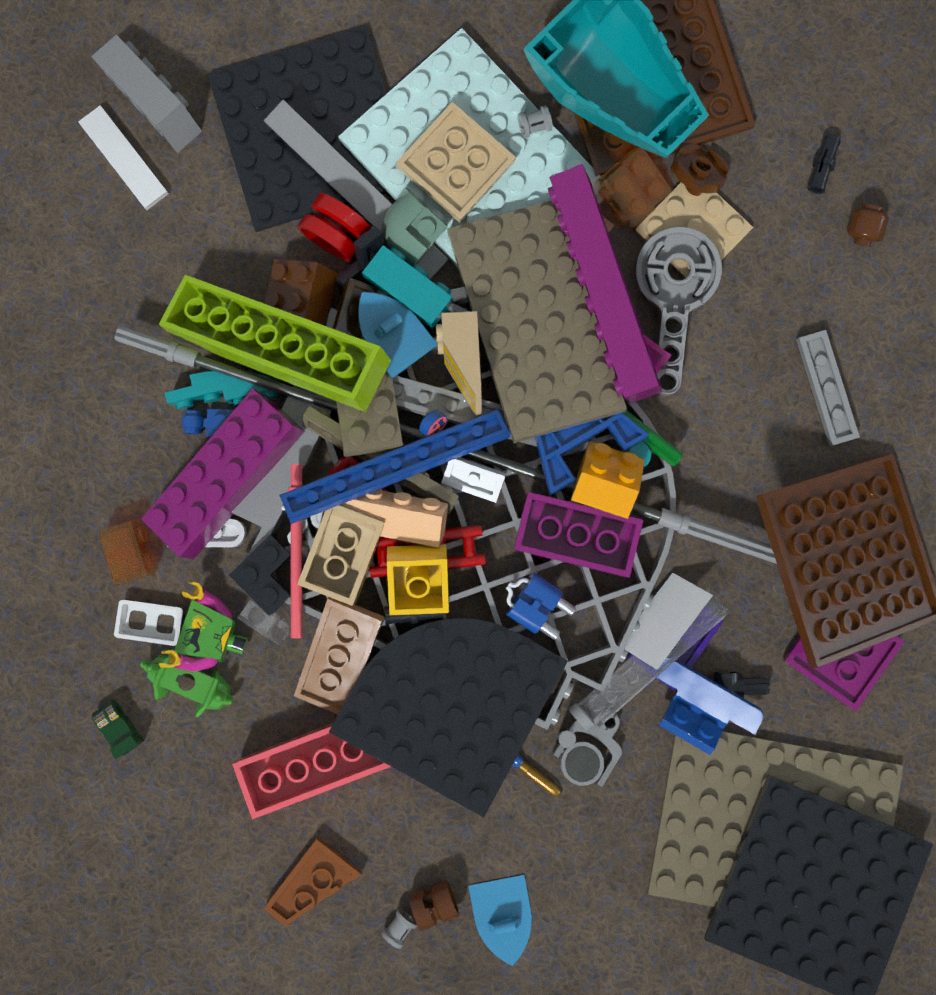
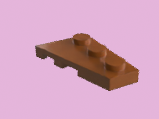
[263,837,363,926]

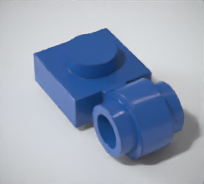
[181,409,234,438]

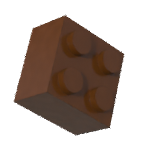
[264,259,338,326]

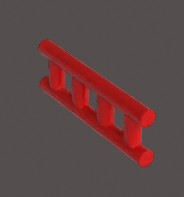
[370,525,486,578]

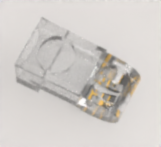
[237,598,291,646]

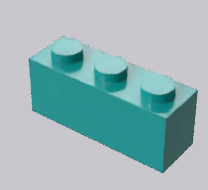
[362,245,453,330]

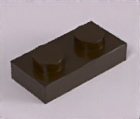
[332,278,376,339]

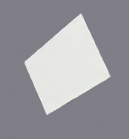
[618,573,713,669]

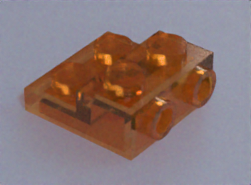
[595,146,672,227]

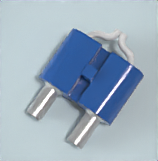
[506,572,576,640]

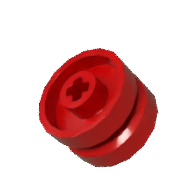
[297,193,371,262]

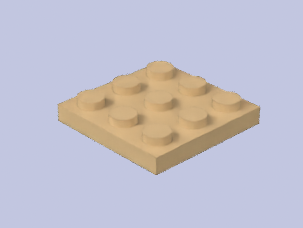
[396,102,516,223]
[634,183,753,281]

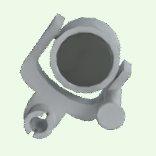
[552,710,622,787]

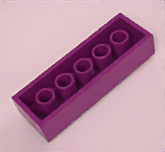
[141,389,305,559]

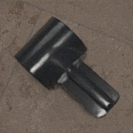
[714,671,770,698]

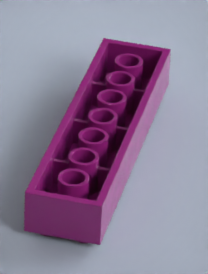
[548,164,663,403]

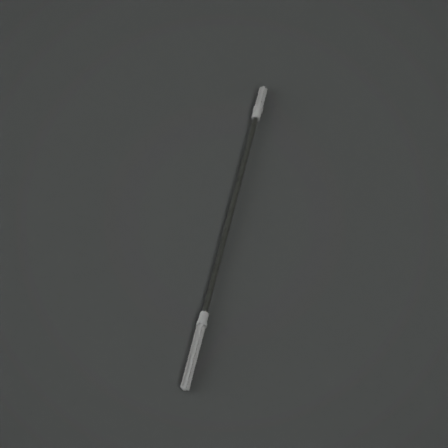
[114,326,777,564]

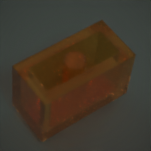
[98,521,156,586]

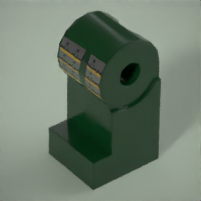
[92,700,144,760]

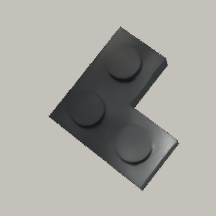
[336,226,385,296]
[229,534,291,616]

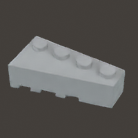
[91,34,202,153]

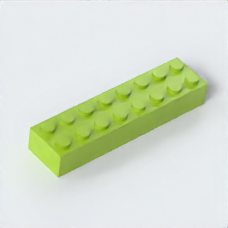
[159,275,391,413]

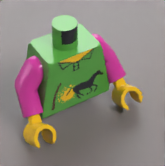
[159,581,248,672]

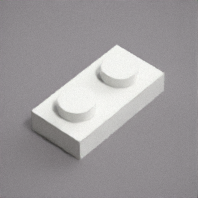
[442,457,506,503]

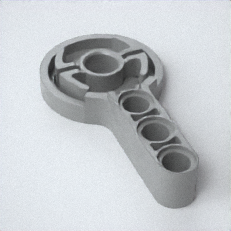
[635,227,722,396]

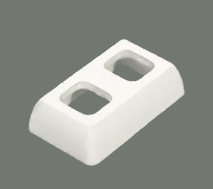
[114,600,183,646]

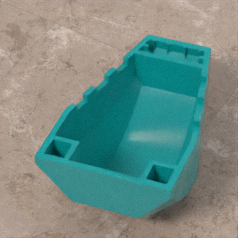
[524,0,709,158]

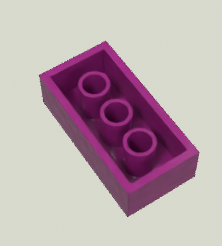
[513,492,643,578]

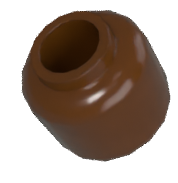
[847,204,889,247]

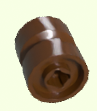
[408,879,460,931]

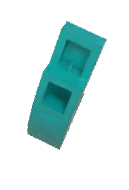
[165,371,279,410]

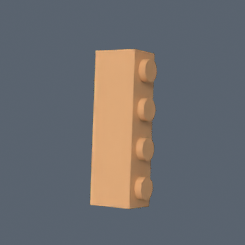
[341,489,448,548]

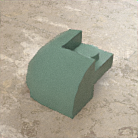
[381,187,448,267]

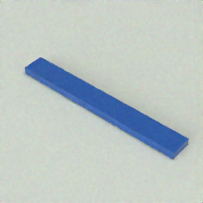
[279,409,510,524]

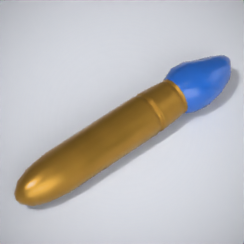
[512,754,561,797]

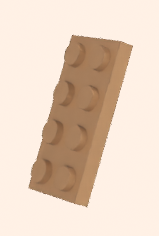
[294,597,384,714]

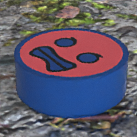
[420,410,448,437]

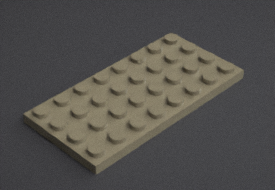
[447,200,627,443]

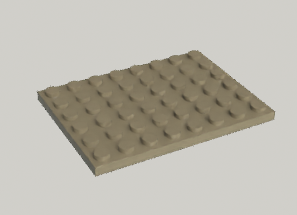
[647,731,904,907]

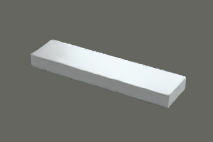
[78,105,169,210]

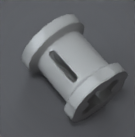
[518,105,553,139]
[381,908,417,949]

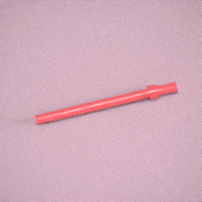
[288,464,302,638]

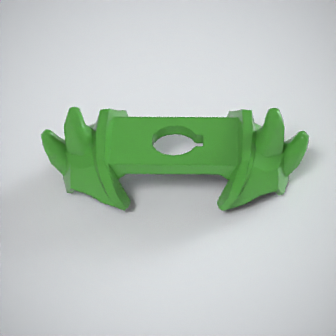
[140,655,233,717]

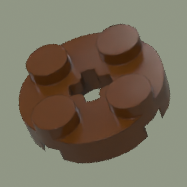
[670,144,729,196]

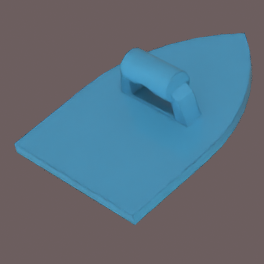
[358,292,438,379]
[468,875,532,966]

